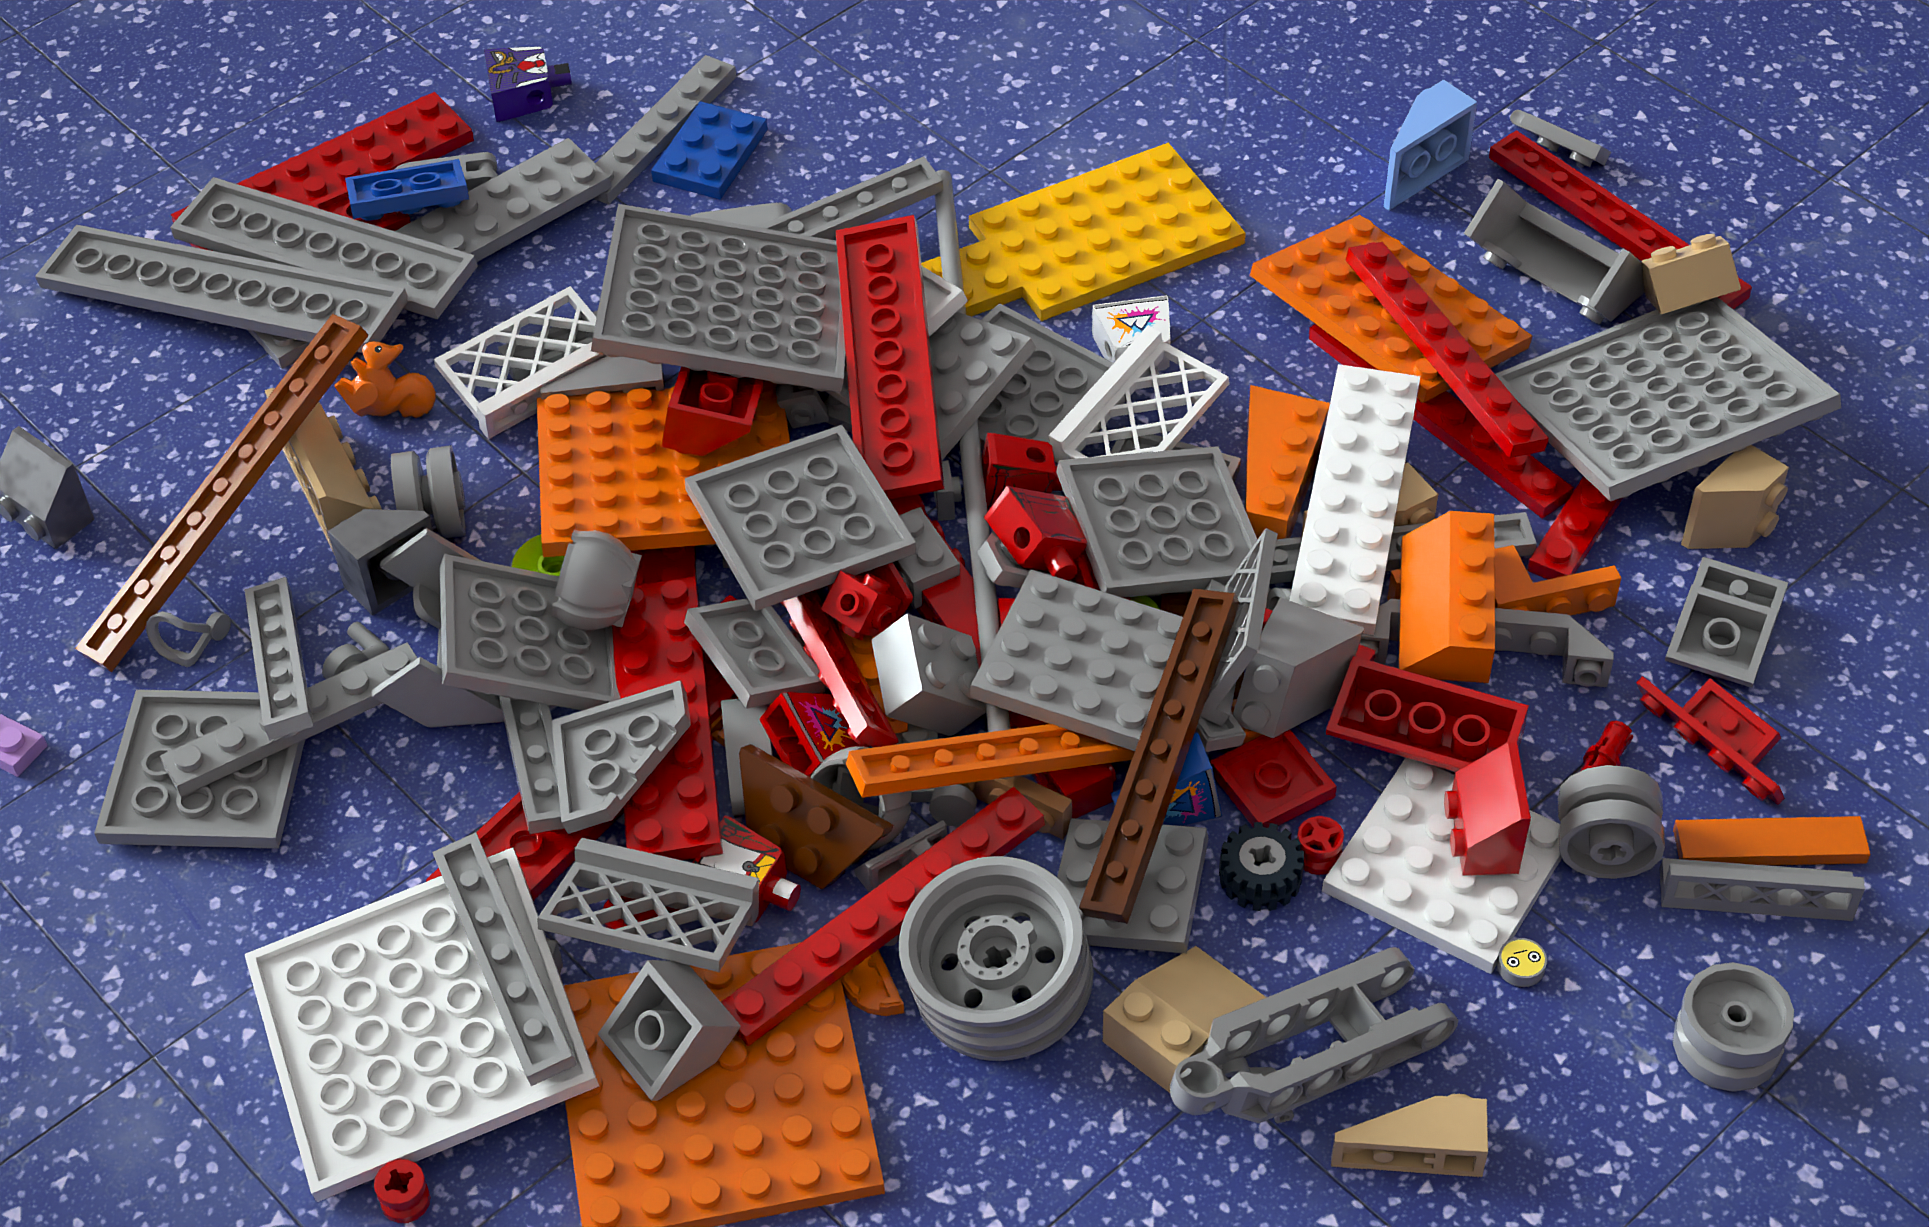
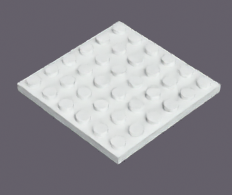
[245,847,599,1202]

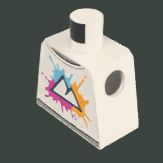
[1092,295,1170,376]

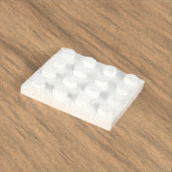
[1322,758,1562,974]

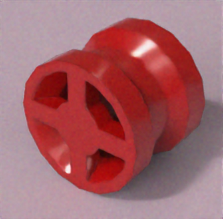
[1297,816,1344,875]
[374,1159,431,1223]

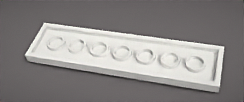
[1289,364,1420,635]

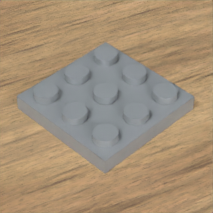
[1057,818,1208,954]

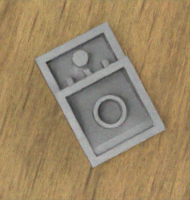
[1665,557,1789,688]

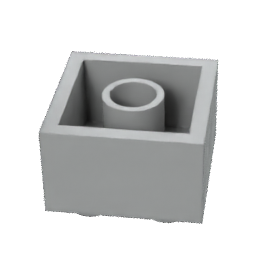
[871,614,986,737]

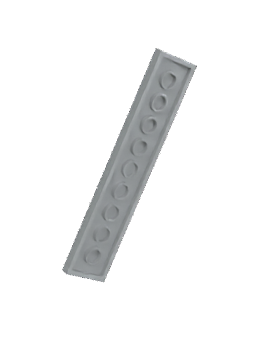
[248,138,612,369]
[35,225,408,353]

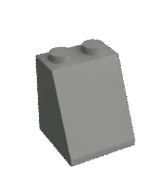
[1233,597,1364,738]

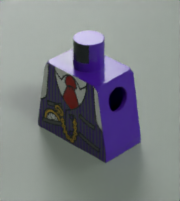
[484,47,572,122]

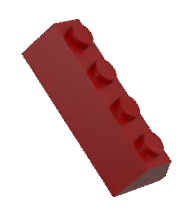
[661,366,765,456]
[1326,656,1529,772]

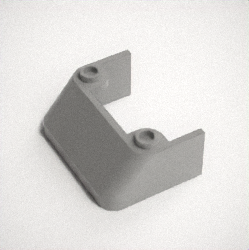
[1464,179,1645,325]
[372,528,504,728]

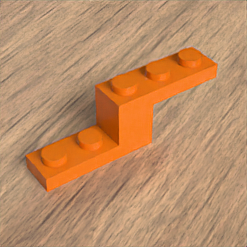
[1387,545,1621,616]

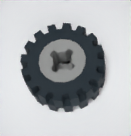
[1219,822,1304,911]

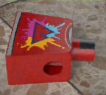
[759,692,860,777]

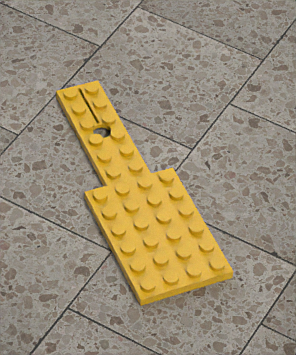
[921,142,1246,321]

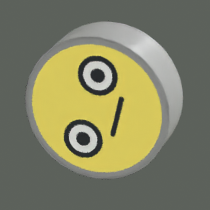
[1497,938,1547,987]

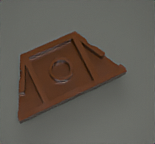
[739,744,894,889]

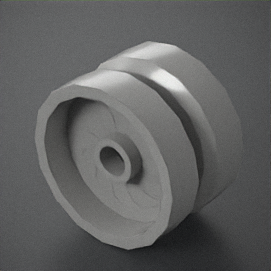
[391,445,466,539]
[1558,765,1665,879]
[1673,962,1794,1092]

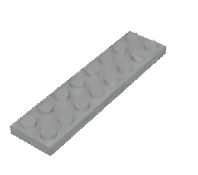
[170,177,478,319]

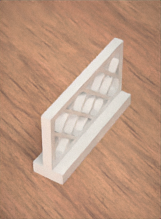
[434,286,607,439]
[1048,325,1229,463]

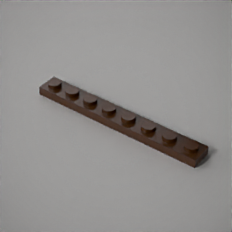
[1079,588,1240,924]

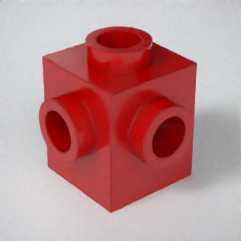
[821,570,902,640]

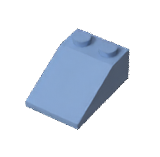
[1384,80,1477,210]

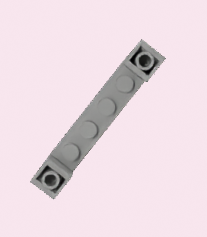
[1360,599,1614,687]

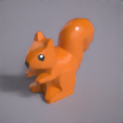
[334,341,436,418]

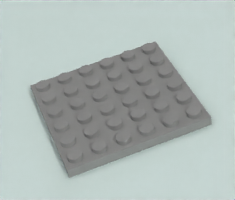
[591,204,846,392]
[1495,297,1841,502]

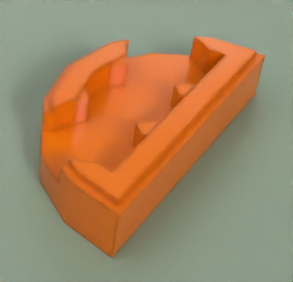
[841,949,905,1016]

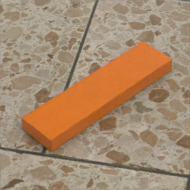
[1673,816,1870,865]

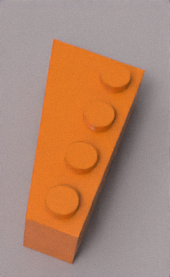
[1245,385,1330,539]

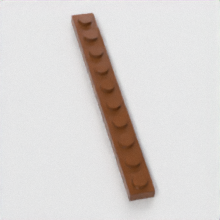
[75,314,369,672]

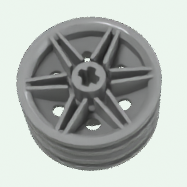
[899,856,1094,1061]

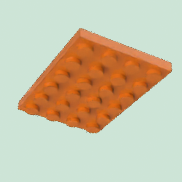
[1250,215,1533,403]

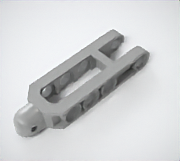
[1170,947,1458,1123]

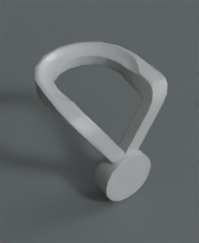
[146,611,231,667]

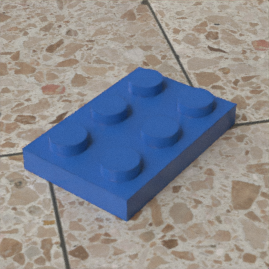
[651,101,768,200]
[345,159,469,221]

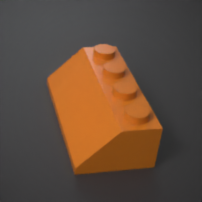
[1399,511,1495,683]

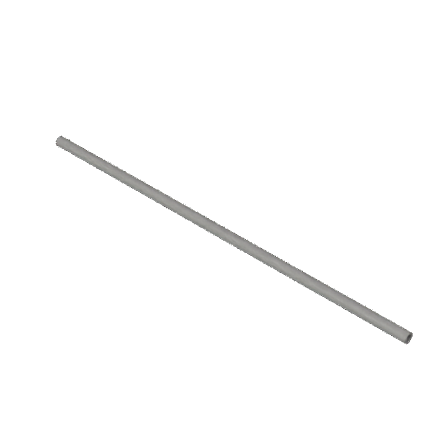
[934,170,1011,779]

